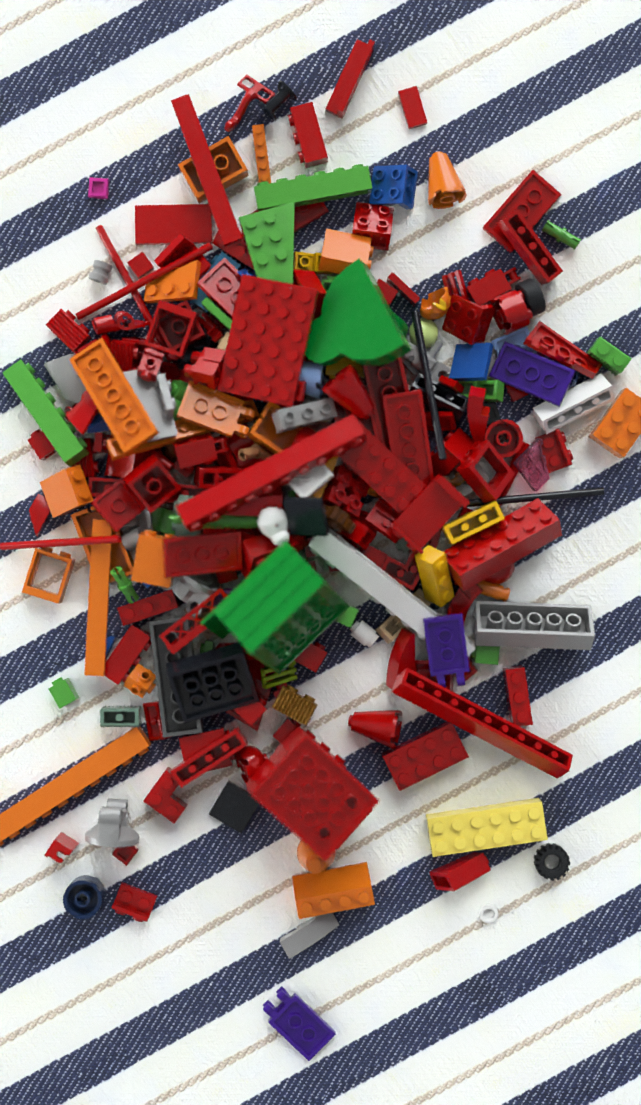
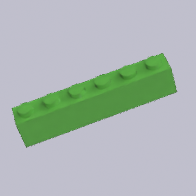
[254,164,372,212]
[2,359,89,467]

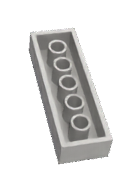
[473,601,595,650]

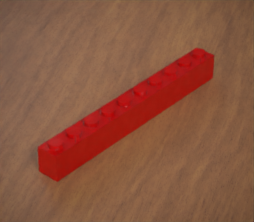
[175,414,367,532]
[392,668,573,779]

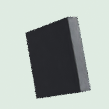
[284,497,329,536]
[209,780,259,833]

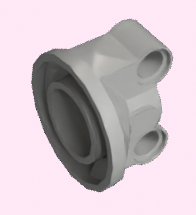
[160,573,223,616]
[85,798,139,847]

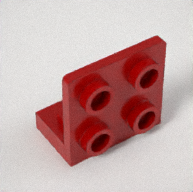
[352,202,394,251]
[442,294,496,345]

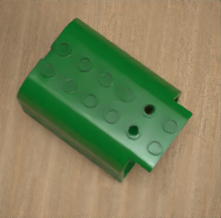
[200,540,349,674]

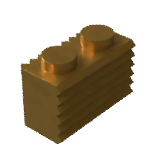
[272,685,317,726]

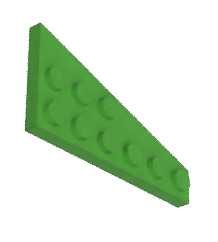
[239,202,295,284]

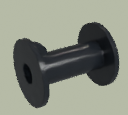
[258,80,297,121]

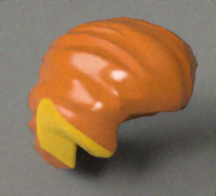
[420,287,451,320]

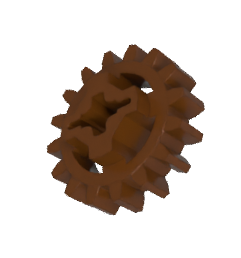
[324,504,356,534]

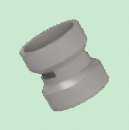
[88,260,113,285]

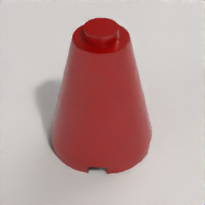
[322,364,375,419]
[348,710,402,749]

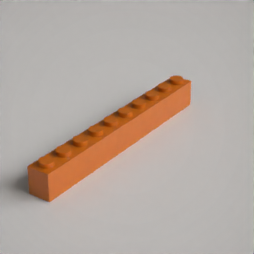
[0,726,152,846]

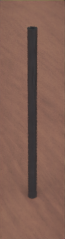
[411,311,447,461]
[460,487,604,508]

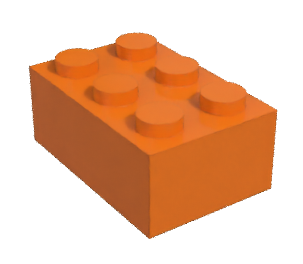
[178,136,249,204]
[588,388,641,459]

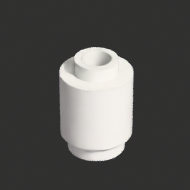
[350,620,379,648]

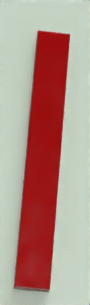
[171,94,243,246]

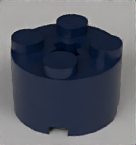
[63,875,105,919]

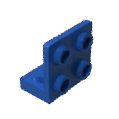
[369,165,418,210]

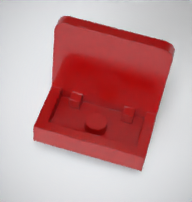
[154,233,211,279]

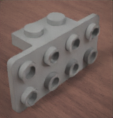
[123,370,177,443]

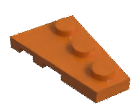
[144,260,201,304]

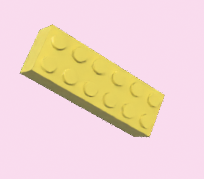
[425,798,548,857]

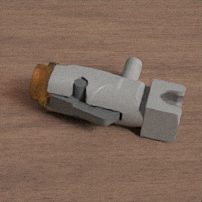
[402,340,451,384]

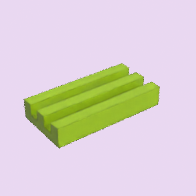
[260,661,297,689]

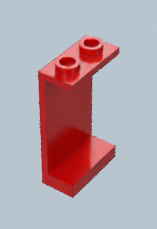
[391,474,470,554]

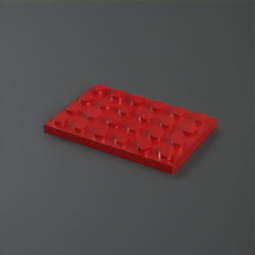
[217,274,319,407]

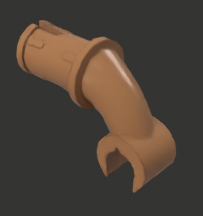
[238,444,275,461]

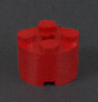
[490,290,533,335]
[483,419,523,459]

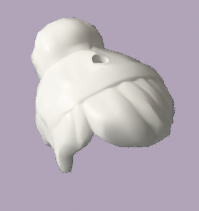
[256,507,289,546]

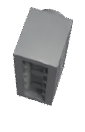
[272,398,337,434]

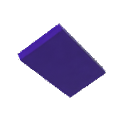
[489,341,576,407]

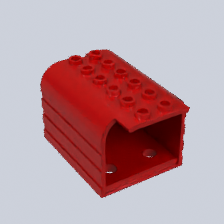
[246,727,380,862]

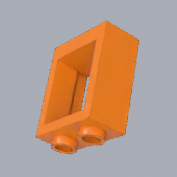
[22,547,76,604]

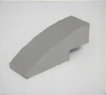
[280,913,339,959]

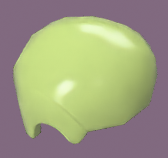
[409,317,438,349]

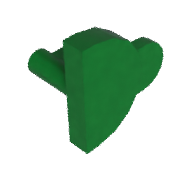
[305,259,412,366]

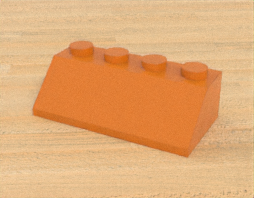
[292,862,375,919]

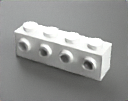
[533,373,615,434]

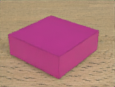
[88,177,109,199]

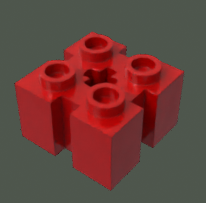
[321,465,370,519]

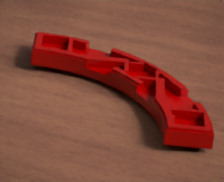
[446,584,483,681]

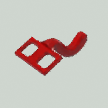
[224,74,275,132]

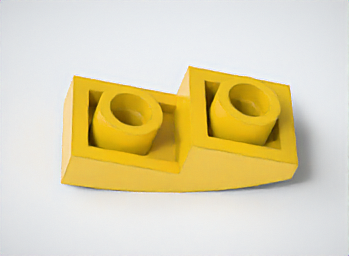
[293,251,333,275]

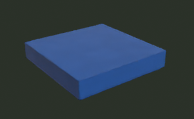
[449,343,494,381]

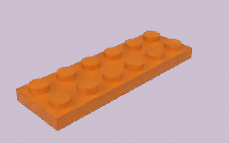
[69,338,159,455]

